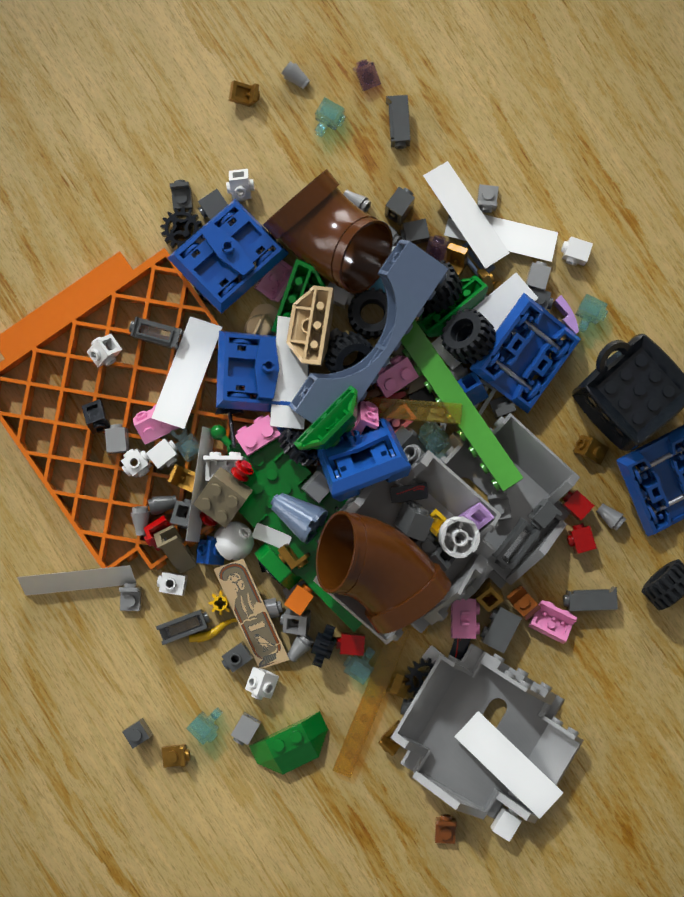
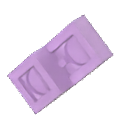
[553,295,579,334]
[459,502,494,530]

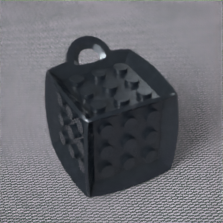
[572,334,684,451]

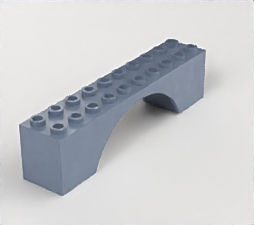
[289,240,448,423]

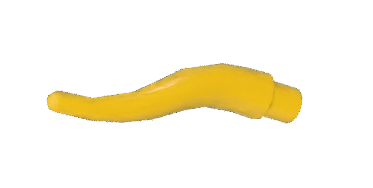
[189,618,238,643]

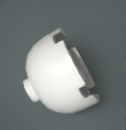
[438,516,480,558]
[214,521,254,561]

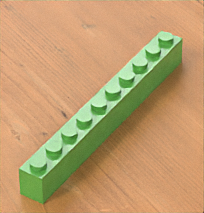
[400,319,523,493]

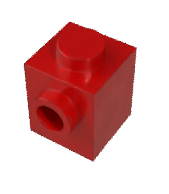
[561,490,595,521]
[567,523,597,554]
[336,633,365,656]

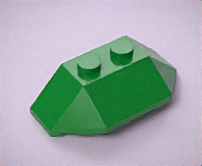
[271,259,326,333]
[417,275,488,337]
[294,385,358,450]
[249,711,328,775]

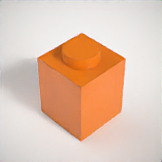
[284,583,315,616]

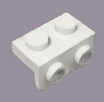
[203,452,247,482]

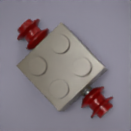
[193,460,253,528]

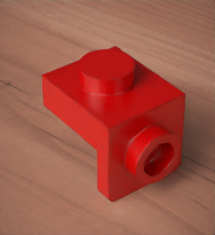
[144,515,171,551]

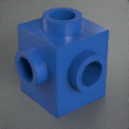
[196,536,224,565]

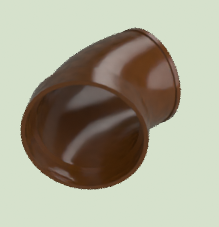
[263,169,393,294]
[316,511,451,634]

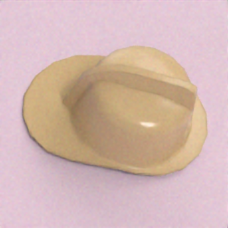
[243,304,278,336]

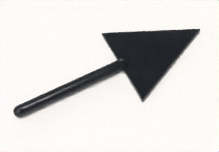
[215,392,244,448]

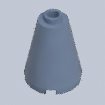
[270,493,328,544]

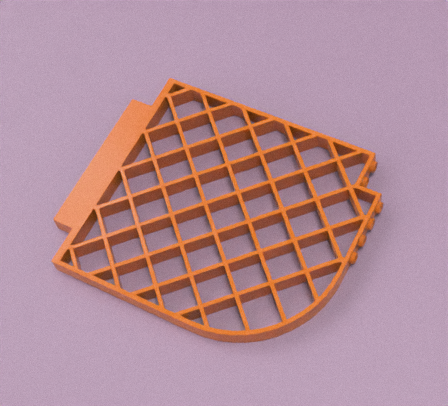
[0,248,271,570]

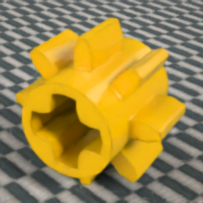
[208,590,231,615]

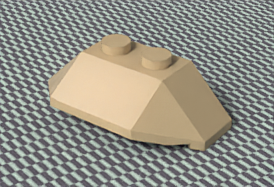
[286,285,334,366]

